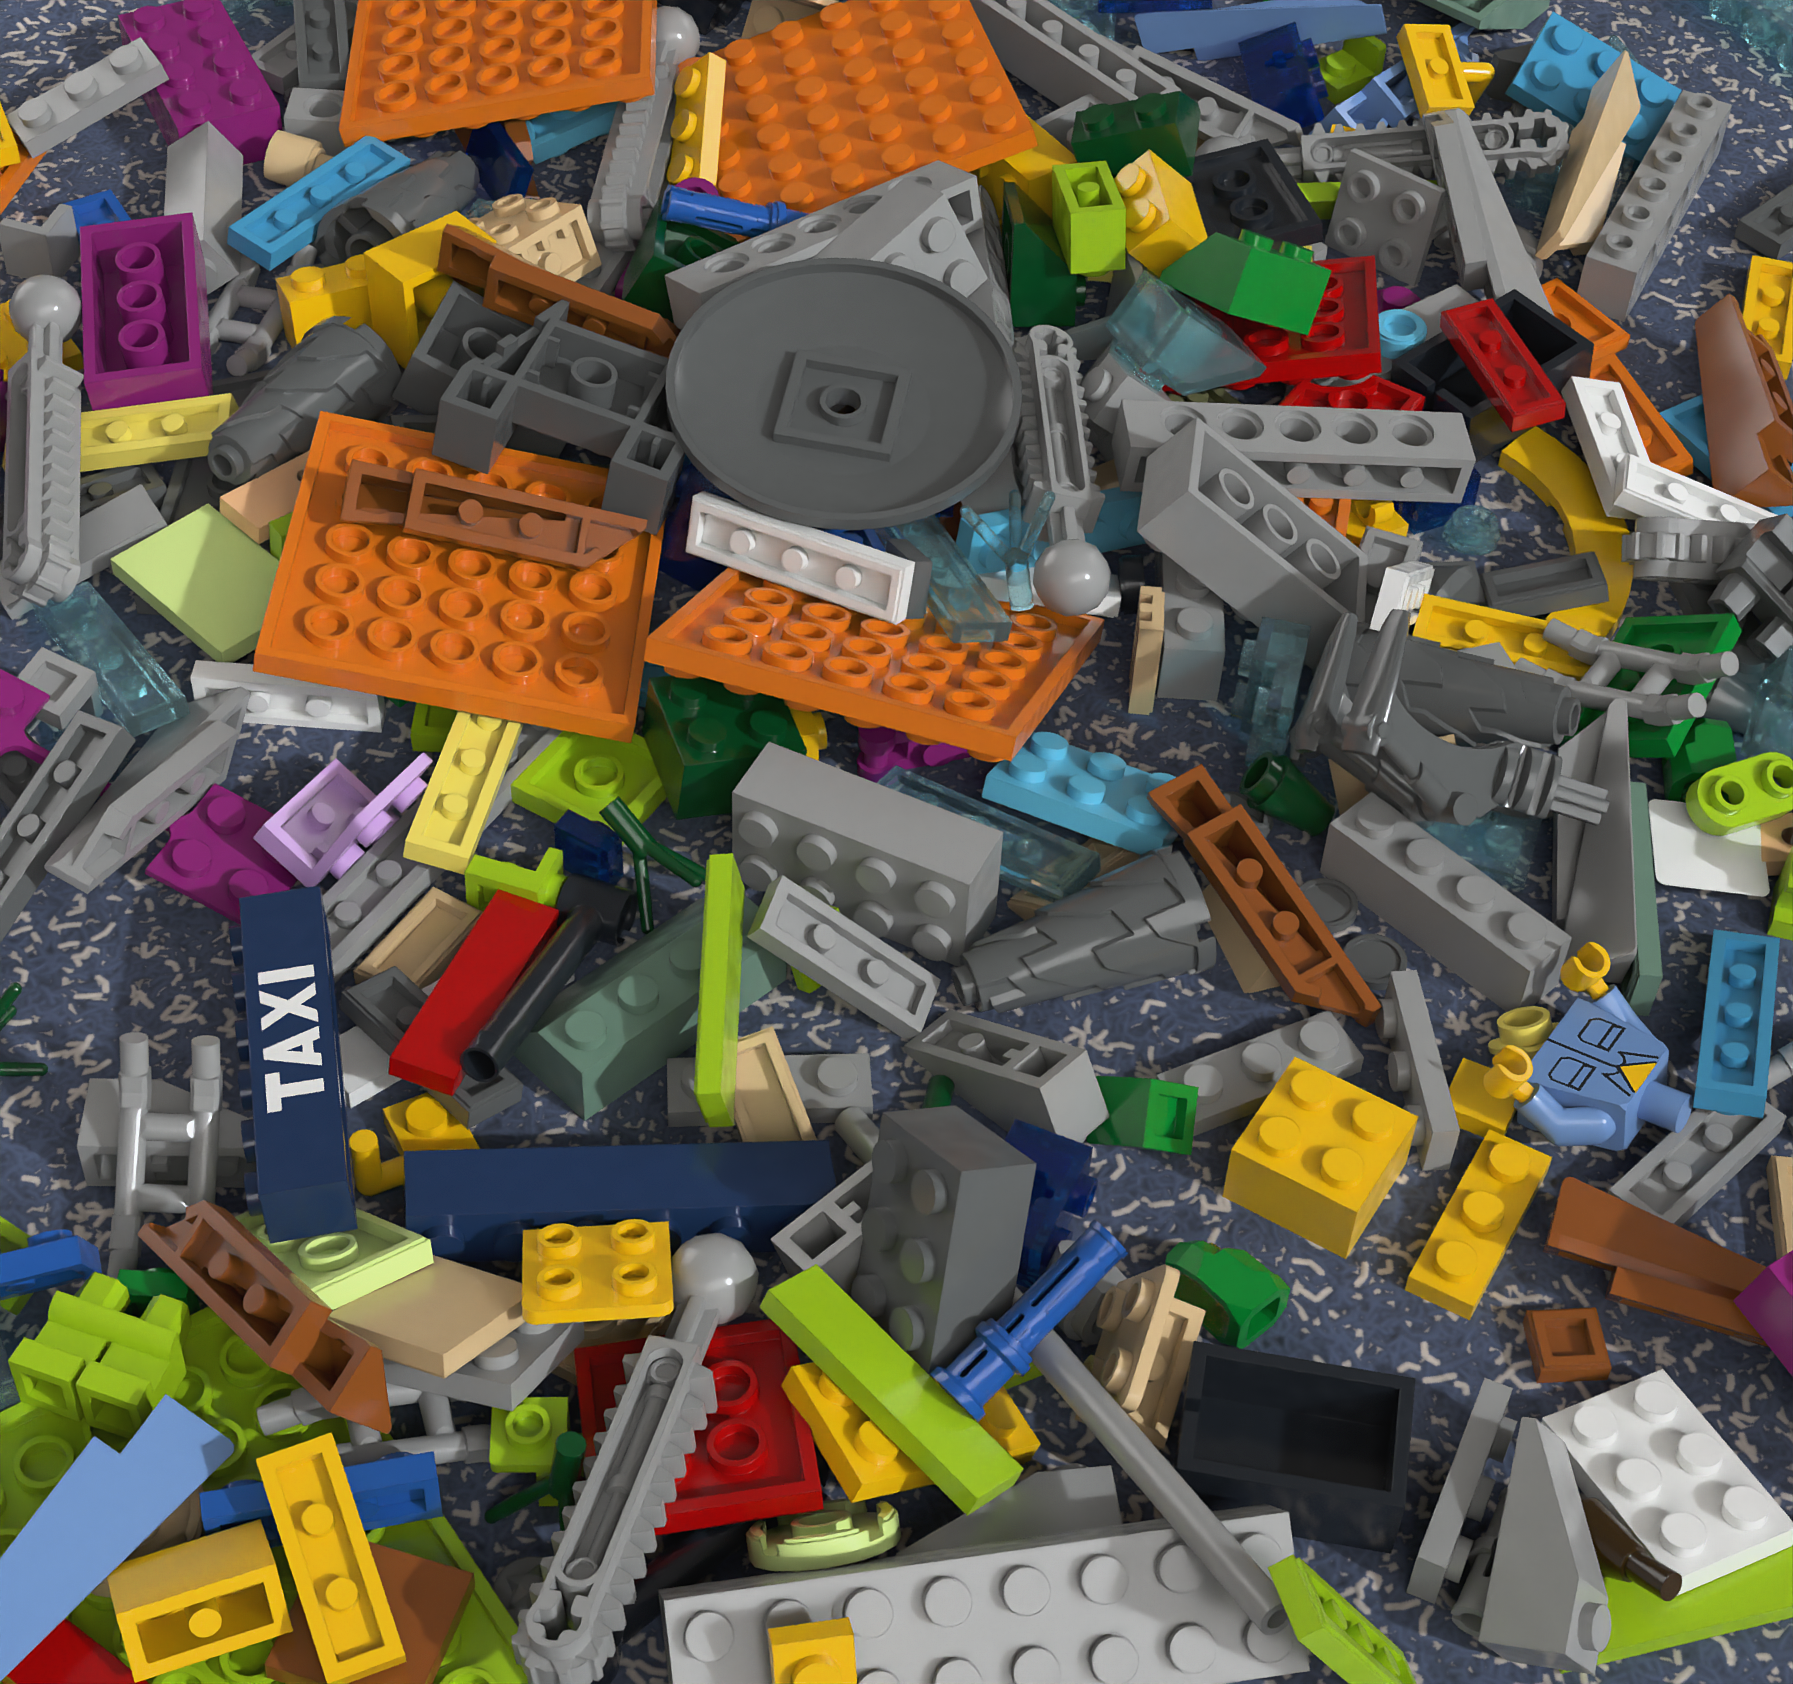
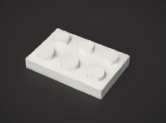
[1541,1369,1793,1596]

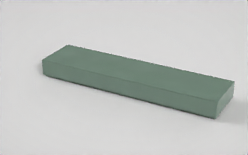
[1620,781,1663,1016]

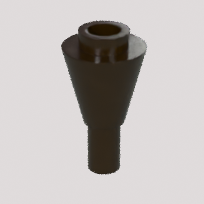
[1581,1498,1682,1601]

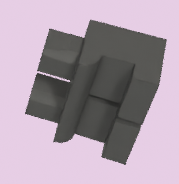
[1707,513,1793,663]

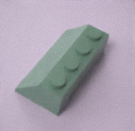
[513,896,787,1121]

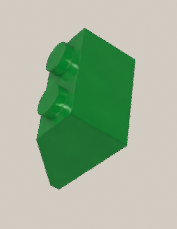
[1159,229,1332,335]

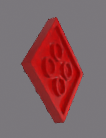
[574,1319,824,1536]

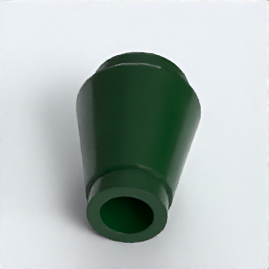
[1239,752,1335,836]

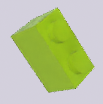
[1052,161,1126,277]

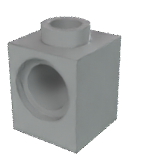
[283,87,348,157]

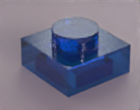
[554,809,624,885]

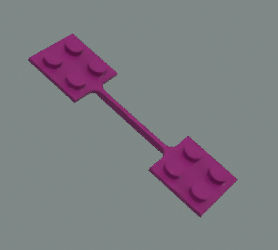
[0,669,298,925]

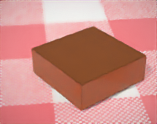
[1522,1307,1612,1383]

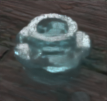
[1444,505,1501,556]

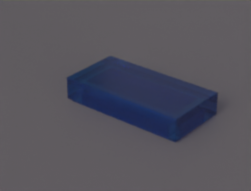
[465,121,534,202]

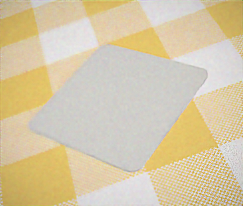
[1648,799,1770,897]

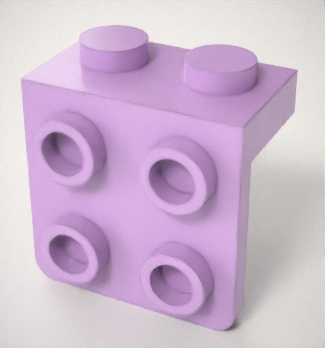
[253,752,433,887]

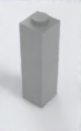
[164,121,243,295]

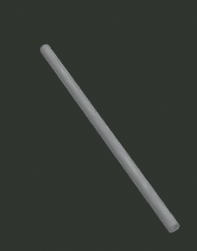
[835,1106,1290,1635]

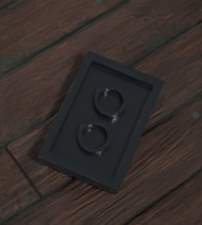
[1184,139,1323,250]

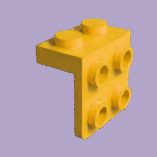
[522,1219,674,1325]

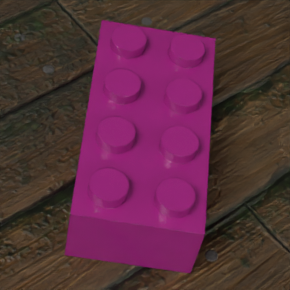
[118,0,283,165]
[80,212,213,411]

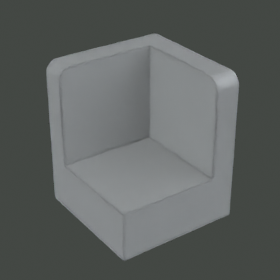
[0,203,81,279]
[17,647,103,734]

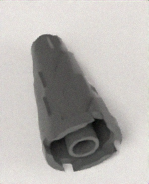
[316,150,480,267]
[207,316,402,485]
[1343,622,1581,749]
[951,845,1217,1014]

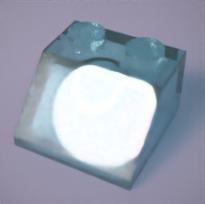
[1105,270,1267,396]

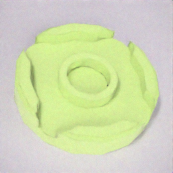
[746,1498,901,1572]

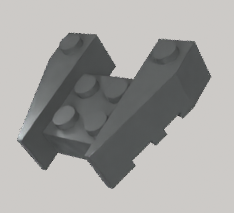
[432,300,685,535]

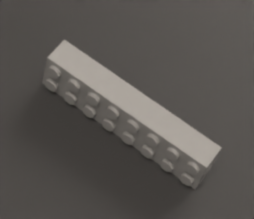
[658,1504,1310,1684]

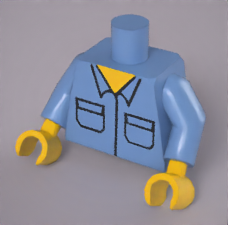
[1483,942,1693,1151]

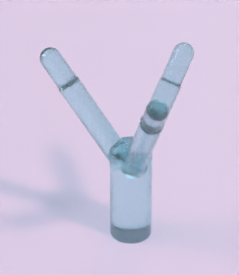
[960,489,1056,611]

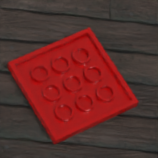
[1152,255,1382,395]

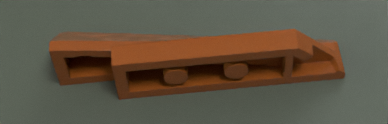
[437,224,677,359]
[1543,1177,1770,1348]

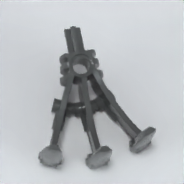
[1289,609,1610,829]

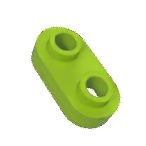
[1686,752,1793,836]

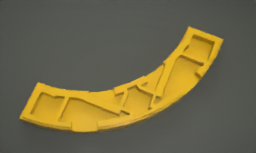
[1498,426,1633,640]

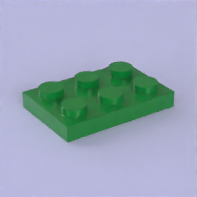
[1559,613,1742,758]

